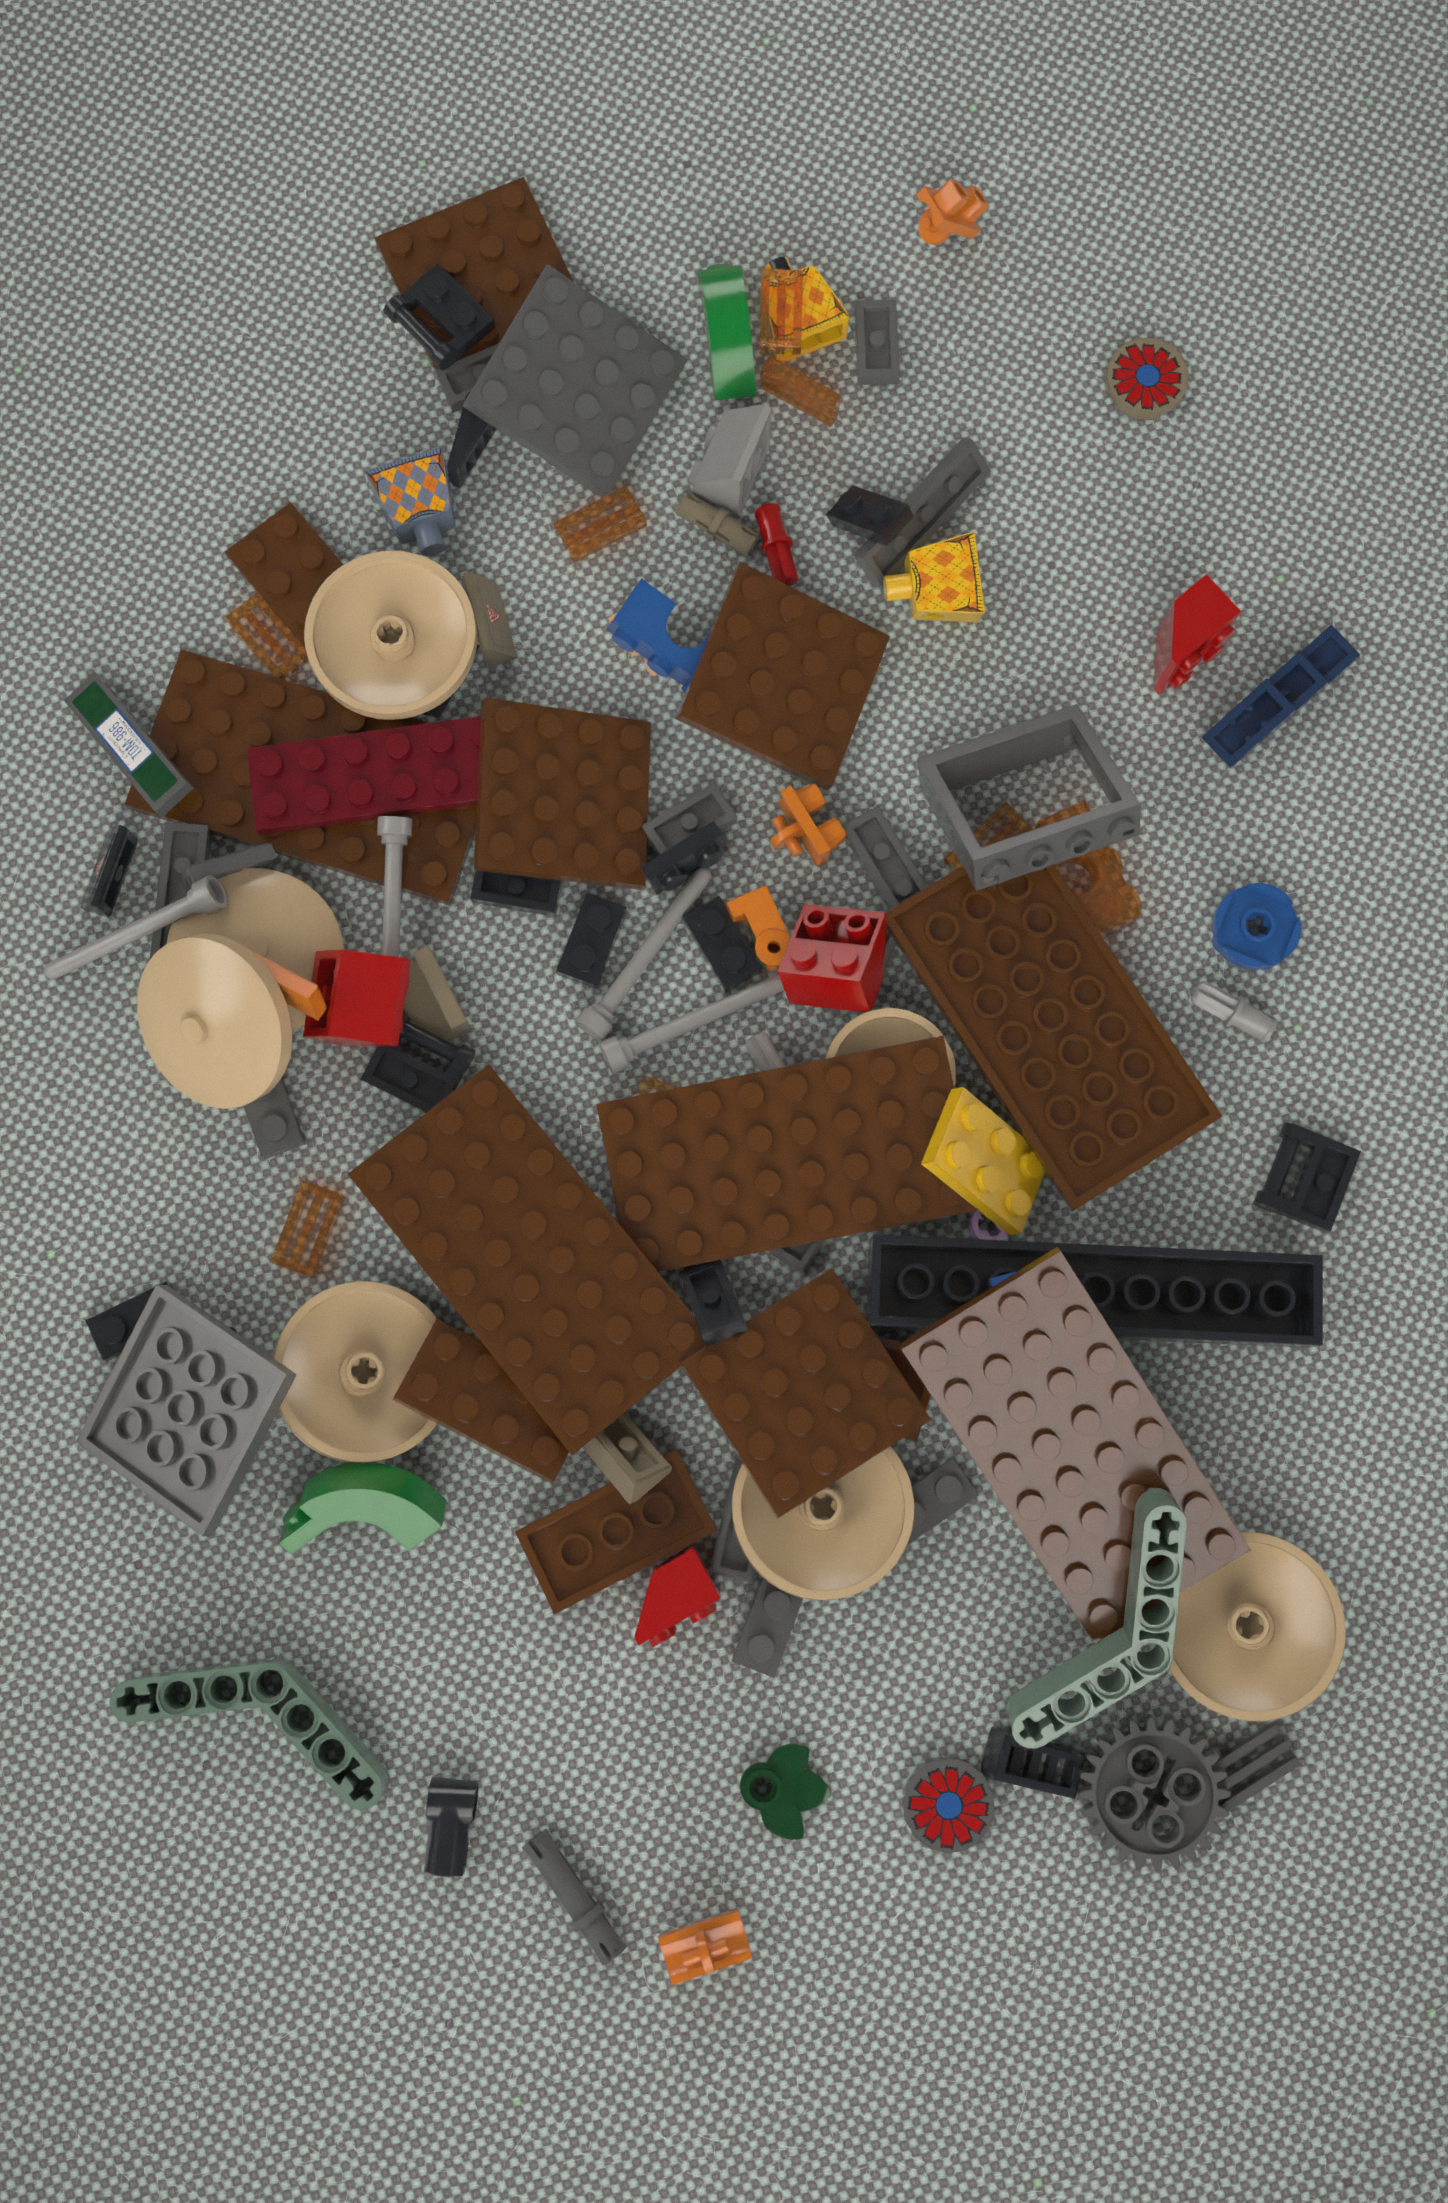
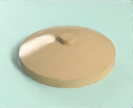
[304,551,477,720]
[167,868,344,1034]
[137,933,292,1109]
[273,1281,437,1463]
[731,1447,914,1601]
[1169,1532,1346,1721]

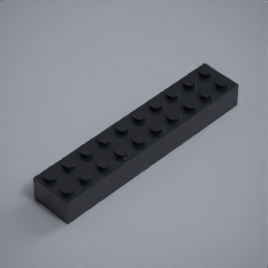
[866,1234,1323,1348]

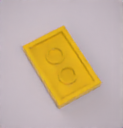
[921,1087,1045,1235]

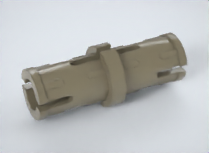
[676,490,761,557]

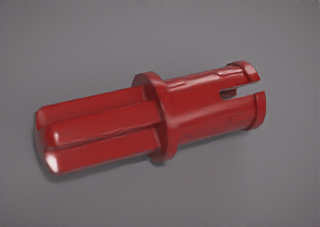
[754,503,798,586]

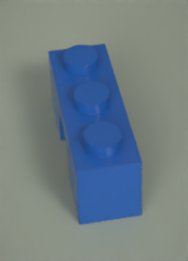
[606,578,710,693]

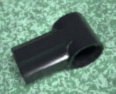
[424,1777,479,1877]

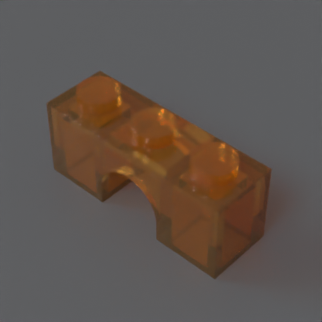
[1034,800,1142,939]

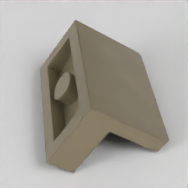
[403,945,472,1051]

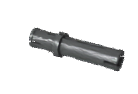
[522,1829,627,1966]

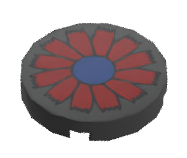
[902,1757,995,1854]

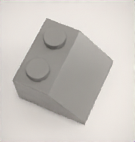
[689,405,772,519]

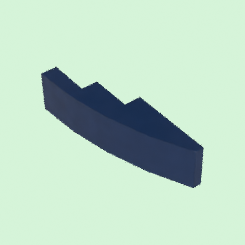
[1202,624,1360,769]

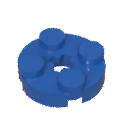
[1211,883,1302,971]

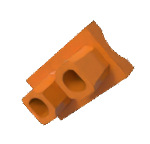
[916,178,989,245]
[770,783,846,867]
[658,1909,753,1985]

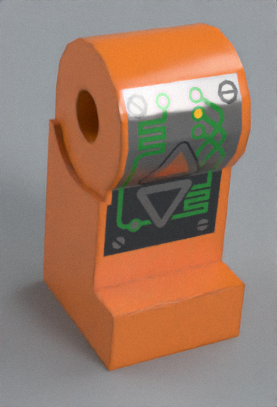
[726,885,790,972]

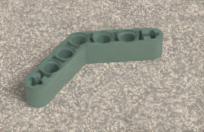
[1006,1488,1187,1749]
[109,1659,390,1811]

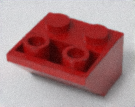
[1153,574,1241,695]
[777,904,887,1013]
[303,949,411,1047]
[634,1544,721,1647]

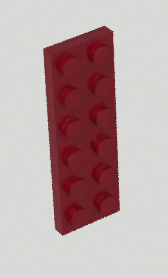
[247,716,481,835]

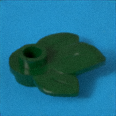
[740,1744,831,1840]

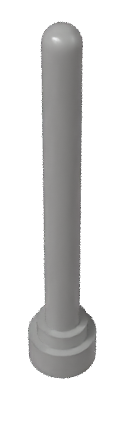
[377,816,413,957]
[575,867,712,1042]
[44,875,228,979]
[599,975,784,1074]

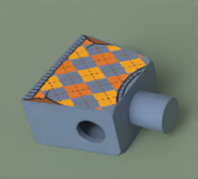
[365,447,456,556]

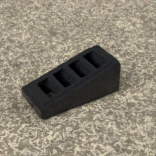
[447,392,497,488]
[981,1727,1086,1799]

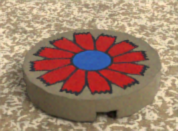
[1105,338,1189,420]

